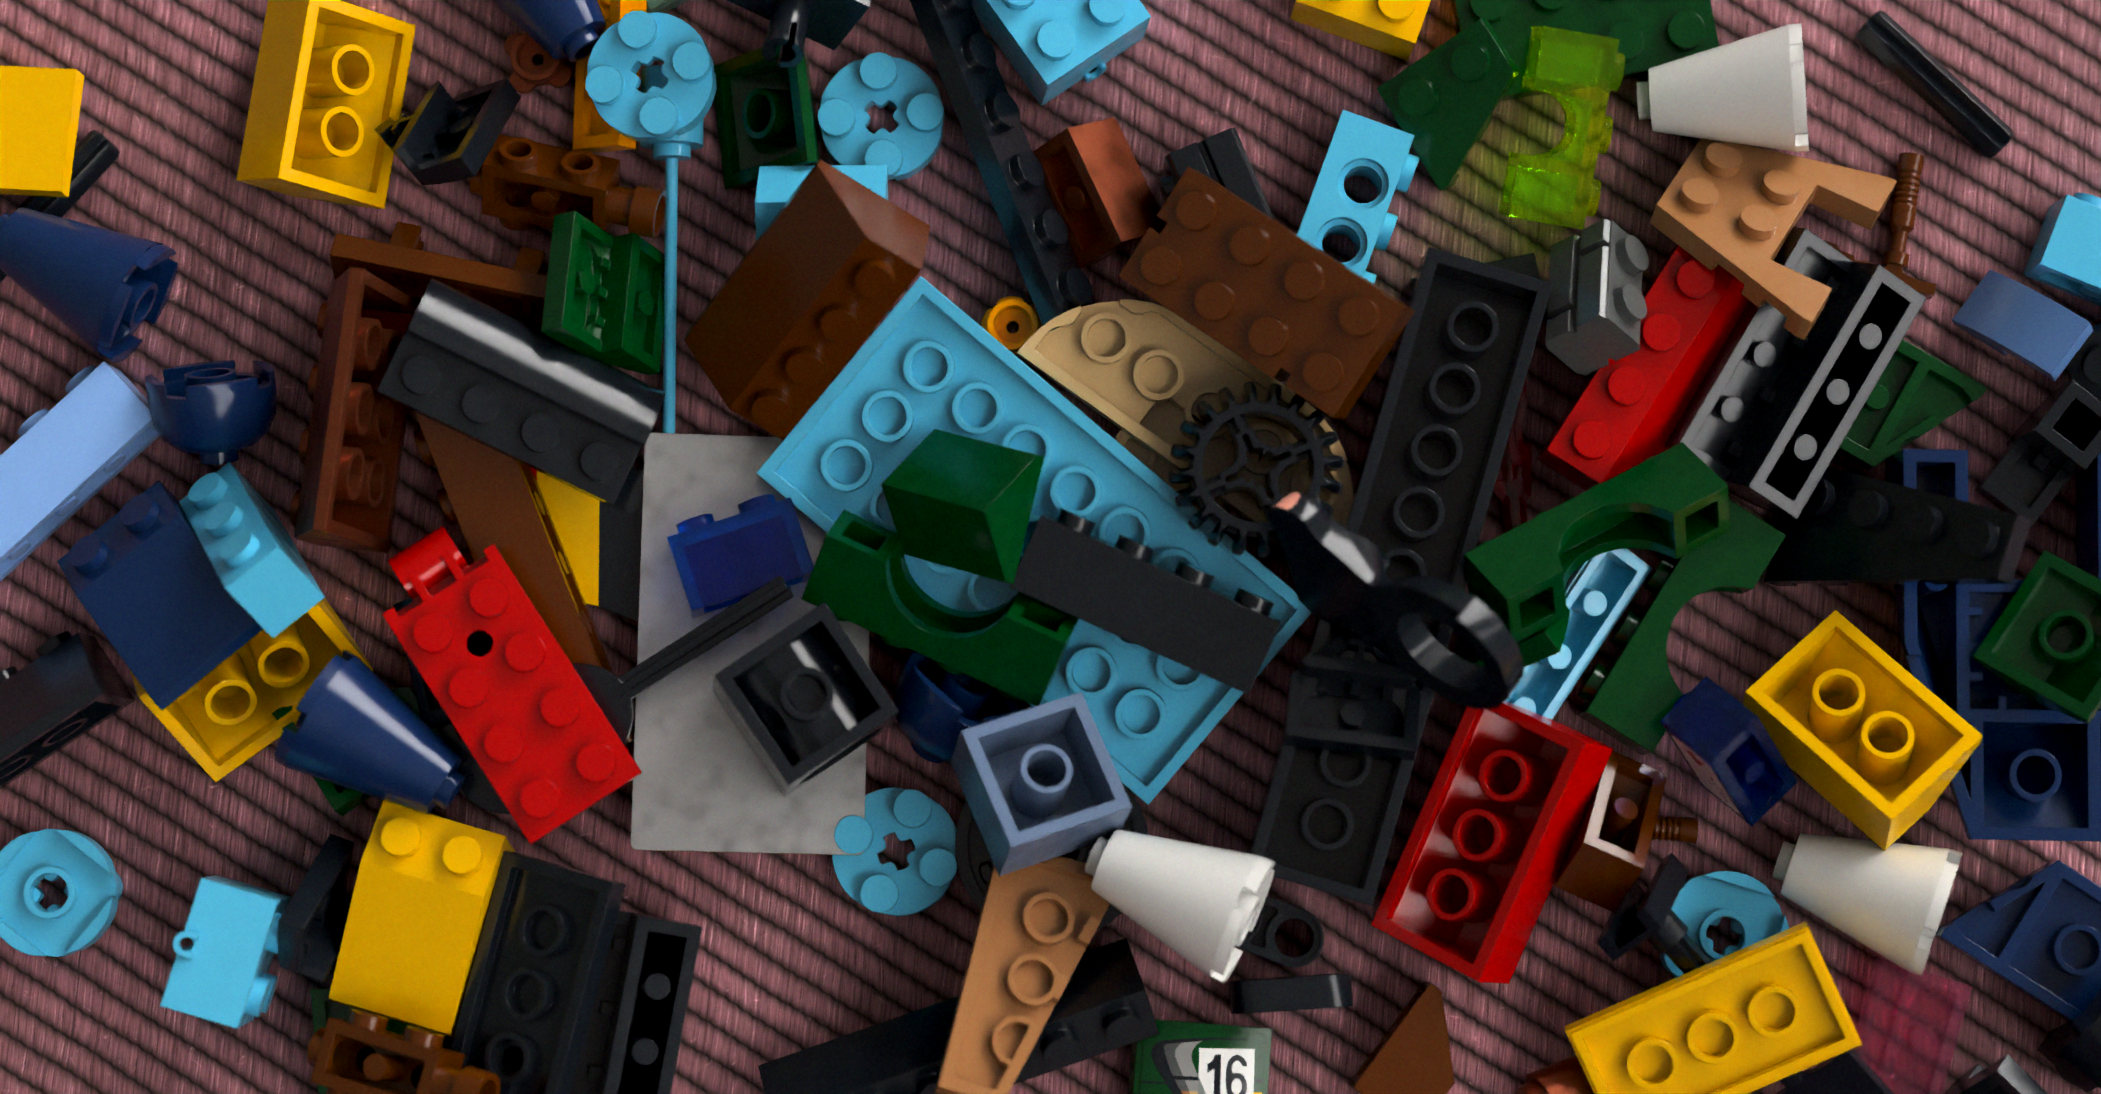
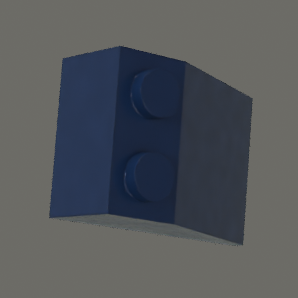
[57,480,263,710]

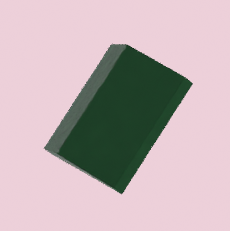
[1973,550,2101,724]

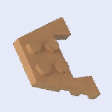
[1650,139,1897,340]

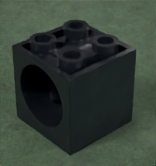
[713,602,899,797]

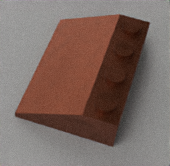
[290,267,419,553]

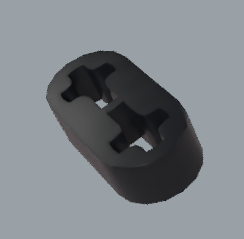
[1228,973,1353,1014]

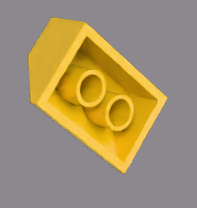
[236,0,416,209]
[130,598,373,783]
[1741,610,1983,851]

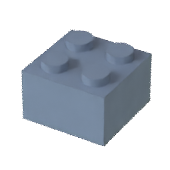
[950,692,1132,876]

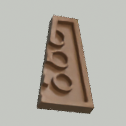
[934,856,1110,1094]

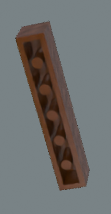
[414,412,635,746]

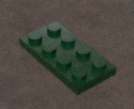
[1451,0,1719,102]

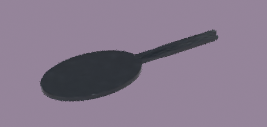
[457,574,794,814]

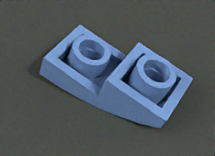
[1952,270,2094,382]

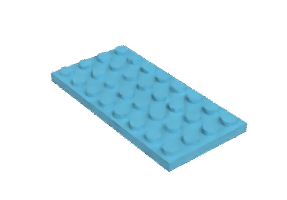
[757,276,1311,805]

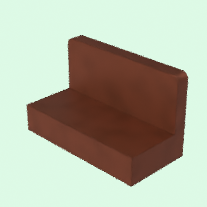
[1033,118,1166,268]

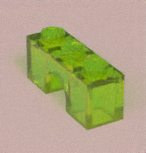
[1498,26,1625,229]

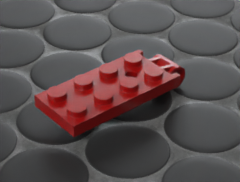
[382,525,642,845]

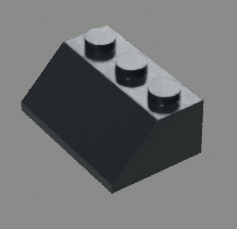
[0,631,135,789]

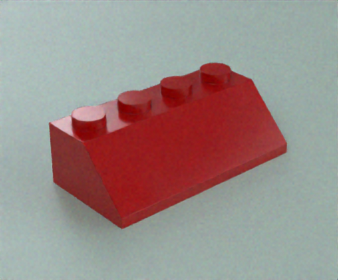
[1536,244,1749,491]
[1371,701,1613,984]

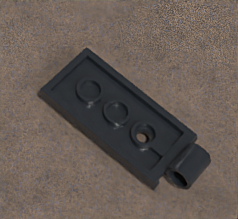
[450,851,626,1094]

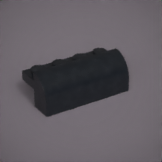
[1665,227,1926,519]
[375,278,665,506]
[570,910,702,1094]

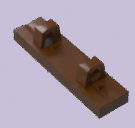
[329,221,547,328]

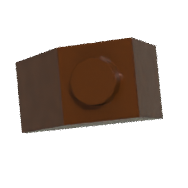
[1554,751,1668,912]
[1348,981,1455,1094]

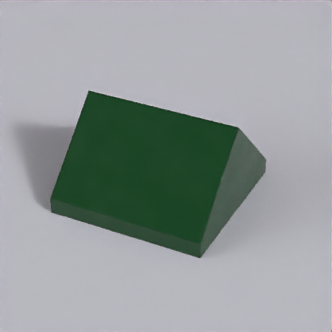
[714,44,820,190]
[881,429,1044,584]

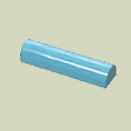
[1506,548,1653,719]

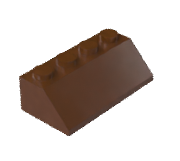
[684,159,930,440]

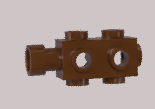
[470,135,667,239]
[307,1009,500,1094]

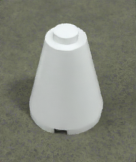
[1637,23,1809,152]
[1085,829,1275,983]
[1772,833,1962,976]

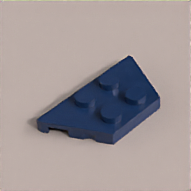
[1935,860,2101,1022]

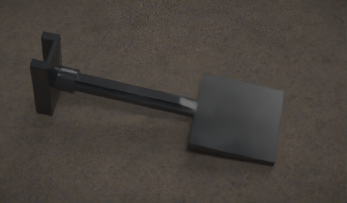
[1596,853,1894,1094]

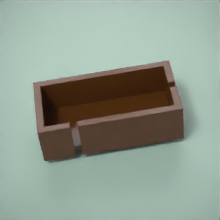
[1118,166,1415,420]

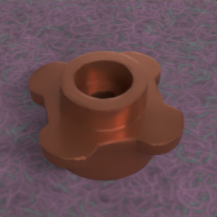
[504,32,572,94]

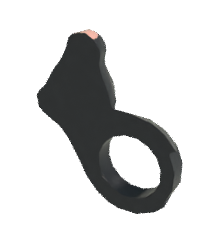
[1267,492,1524,709]

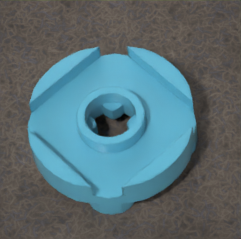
[585,10,717,142]
[818,52,945,181]
[832,787,958,917]
[0,829,123,957]
[1660,871,1789,978]

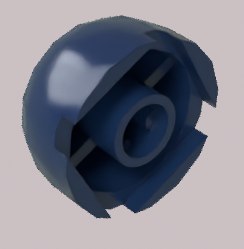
[145,360,277,465]
[893,650,1025,763]

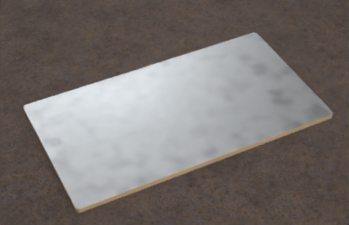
[631,433,869,855]

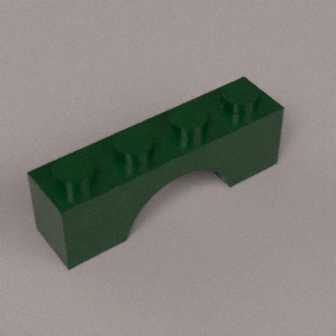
[1464,442,1730,642]
[1577,500,1786,755]
[801,510,1079,706]

